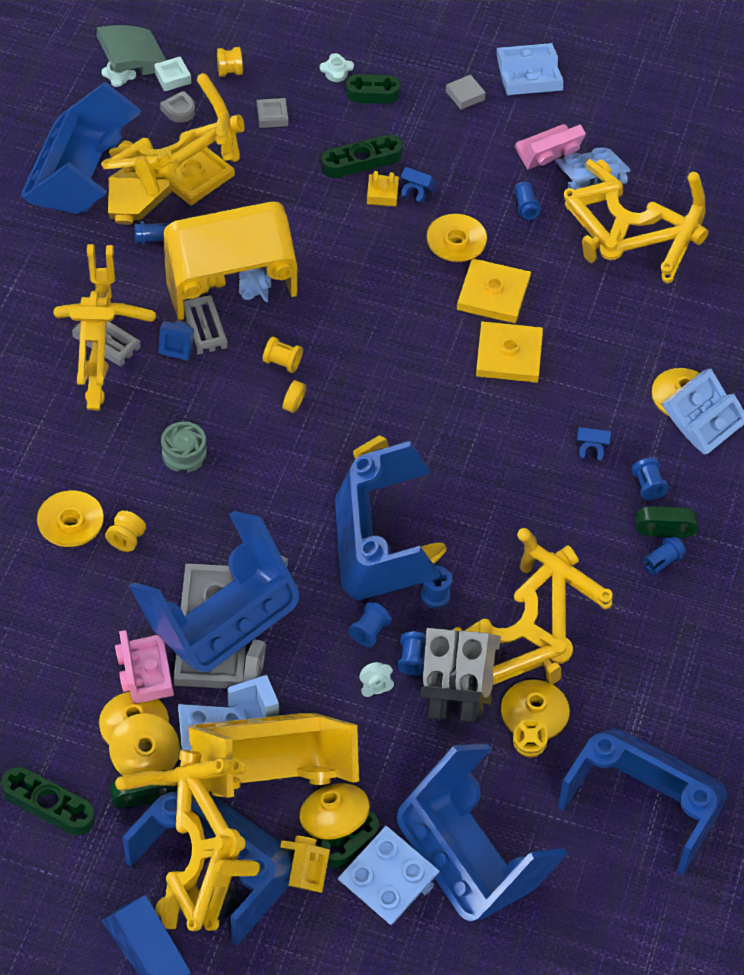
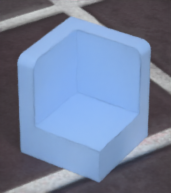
[227,675,279,719]

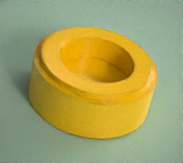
[282,380,306,413]

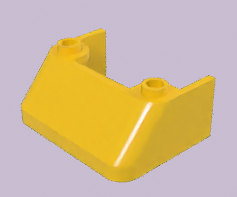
[163,202,297,321]
[189,713,359,798]

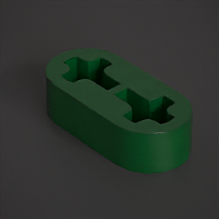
[346,74,400,104]
[635,507,698,538]
[109,770,178,809]
[321,811,379,869]

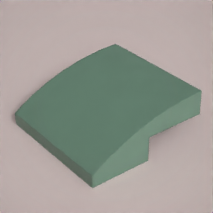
[97,25,166,76]

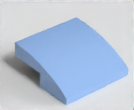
[497,43,563,95]
[661,369,744,455]

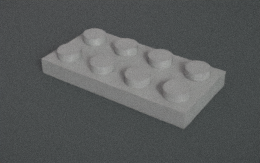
[174,564,246,689]

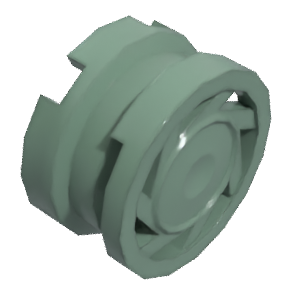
[161,422,207,473]

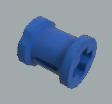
[631,457,669,501]
[420,565,452,609]
[348,602,392,647]
[398,631,426,676]

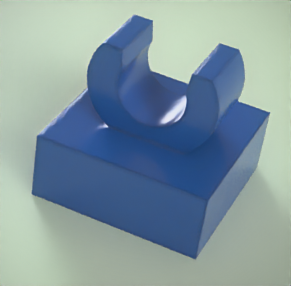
[401,167,437,204]
[158,321,194,361]
[576,427,611,461]

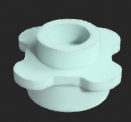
[320,53,354,82]
[102,61,136,87]
[359,662,394,697]

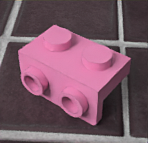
[515,124,586,170]
[115,630,174,704]

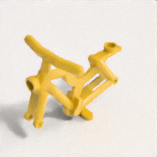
[101,73,245,196]
[564,159,709,283]
[53,244,156,411]
[452,528,613,685]
[115,750,260,931]

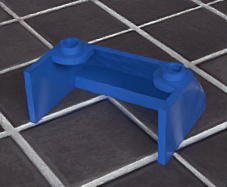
[21,82,142,214]
[335,441,440,600]
[129,511,299,672]
[558,728,727,875]
[397,744,568,921]
[123,791,294,945]

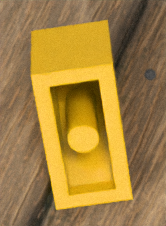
[108,177,172,225]

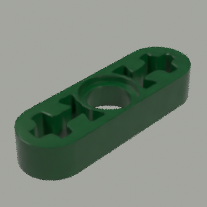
[321,135,403,178]
[2,767,95,836]

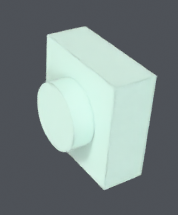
[154,57,191,91]

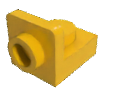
[280,836,330,893]

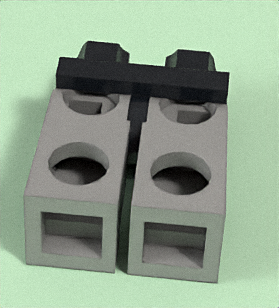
[421,628,501,723]

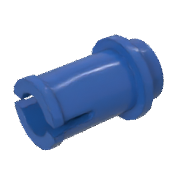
[513,182,541,220]
[134,221,171,245]
[642,537,686,575]

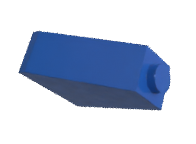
[102,895,191,975]

